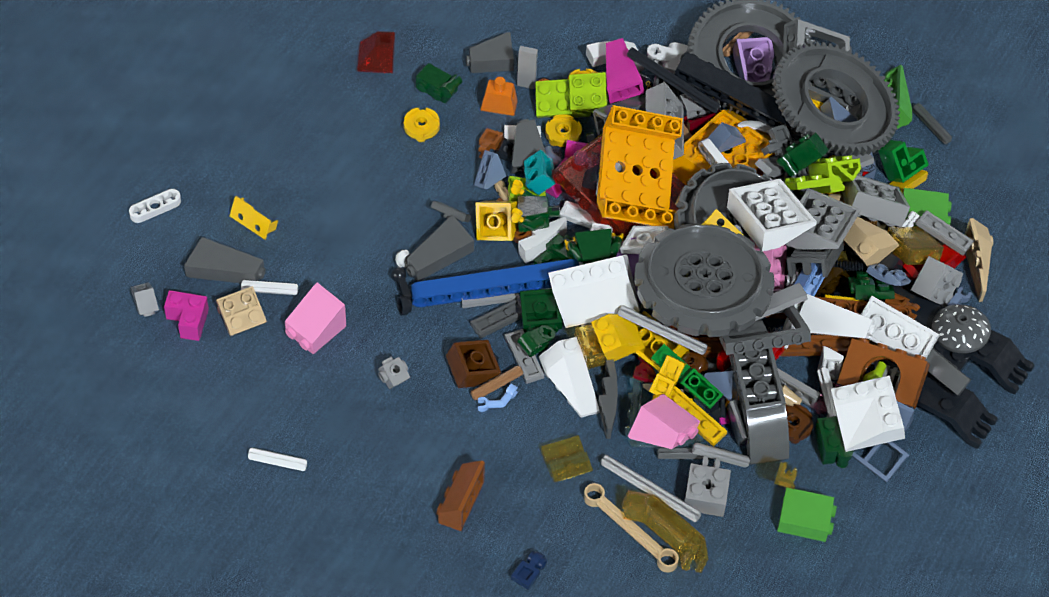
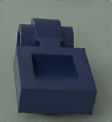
[511,551,547,590]

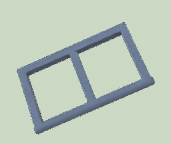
[852,442,909,482]

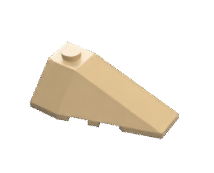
[843,217,899,267]
[964,218,993,302]

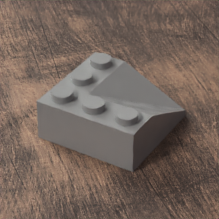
[839,175,910,227]

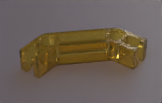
[621,490,708,573]

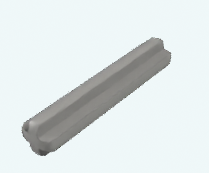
[692,443,750,467]

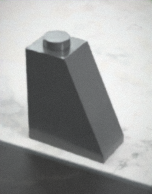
[466,32,514,73]
[510,119,546,174]

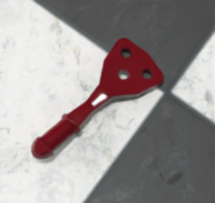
[633,356,656,382]

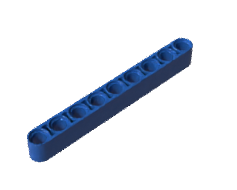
[411,259,580,307]

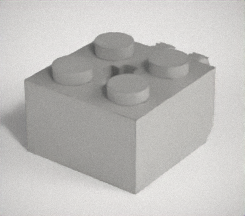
[911,256,964,307]
[685,456,731,517]

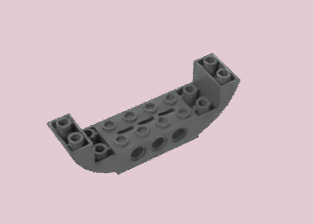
[728,319,789,465]

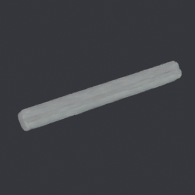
[618,305,708,355]

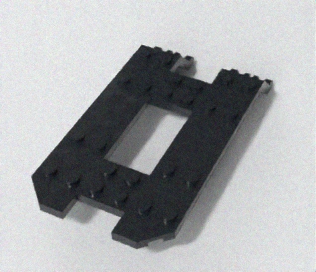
[811,265,1035,449]

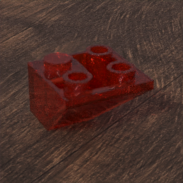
[357,31,395,73]

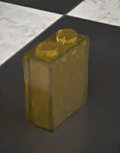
[887,227,944,265]

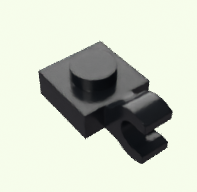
[705,396,726,425]

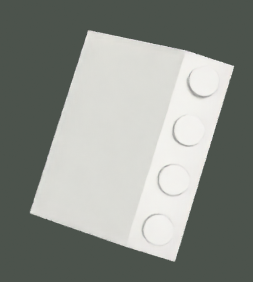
[727,179,817,251]
[548,254,641,328]

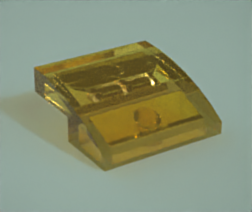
[540,435,593,483]

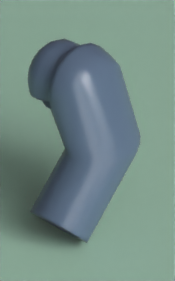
[544,146,562,169]

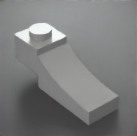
[755,155,786,179]

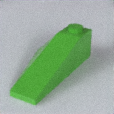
[884,65,912,129]

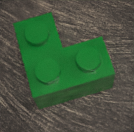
[878,140,929,183]

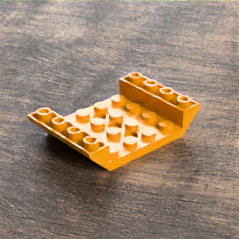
[597,105,683,229]
[672,109,775,186]

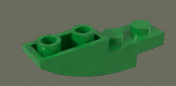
[651,344,723,409]

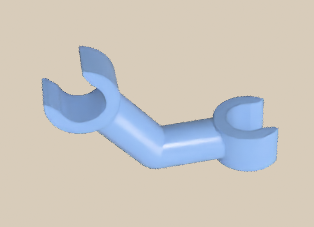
[478,384,518,412]

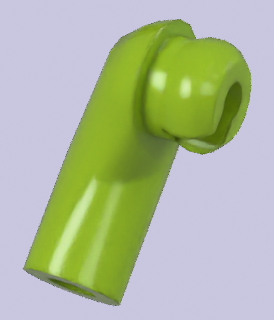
[862,361,887,382]

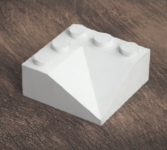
[831,376,905,452]

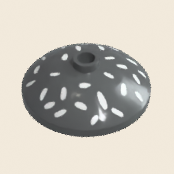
[932,304,991,353]

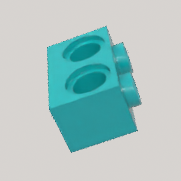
[524,149,556,195]

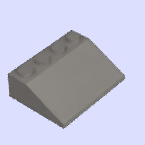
[785,188,861,249]

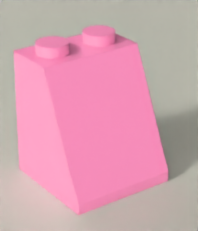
[285,282,346,354]
[628,394,700,449]

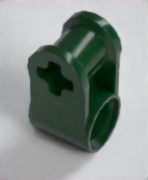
[517,325,555,357]

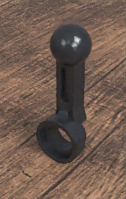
[391,267,412,316]

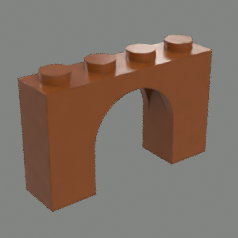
[837,338,930,409]

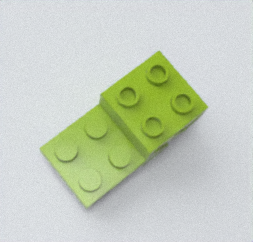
[536,72,608,118]
[784,155,861,193]

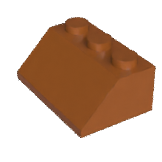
[436,460,485,531]

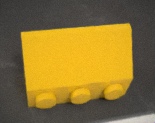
[635,311,690,372]

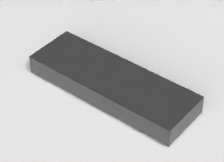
[470,297,522,339]

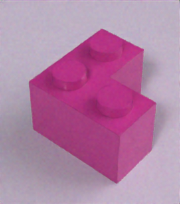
[164,290,209,341]

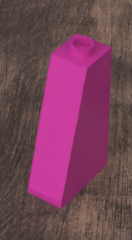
[606,38,644,104]

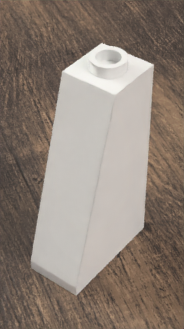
[793,294,876,339]

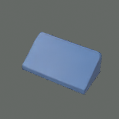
[794,263,825,296]

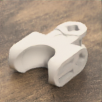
[647,42,688,74]

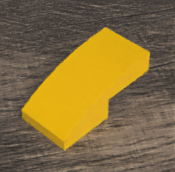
[649,355,686,398]

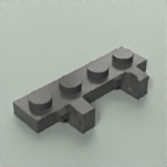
[761,124,811,198]

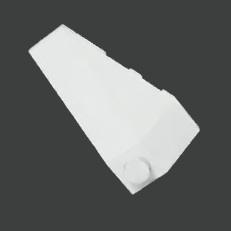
[539,337,600,418]

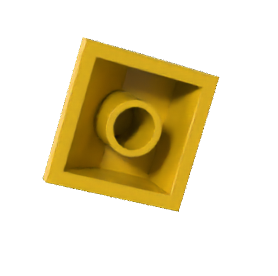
[476,201,518,241]
[591,314,645,361]

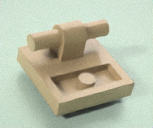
[216,286,267,336]

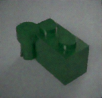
[416,63,463,104]
[776,132,829,178]
[814,416,854,468]

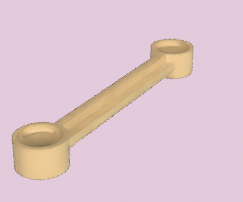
[584,483,679,573]

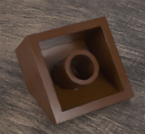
[446,340,501,388]

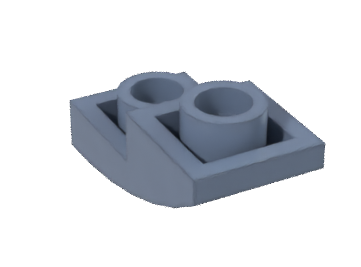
[866,263,911,286]

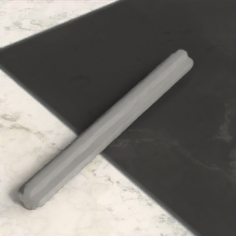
[601,455,701,522]

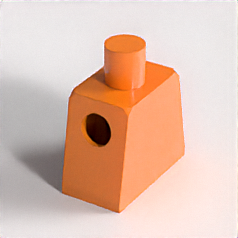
[481,77,518,116]

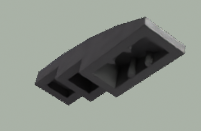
[925,348,971,395]
[598,359,618,439]

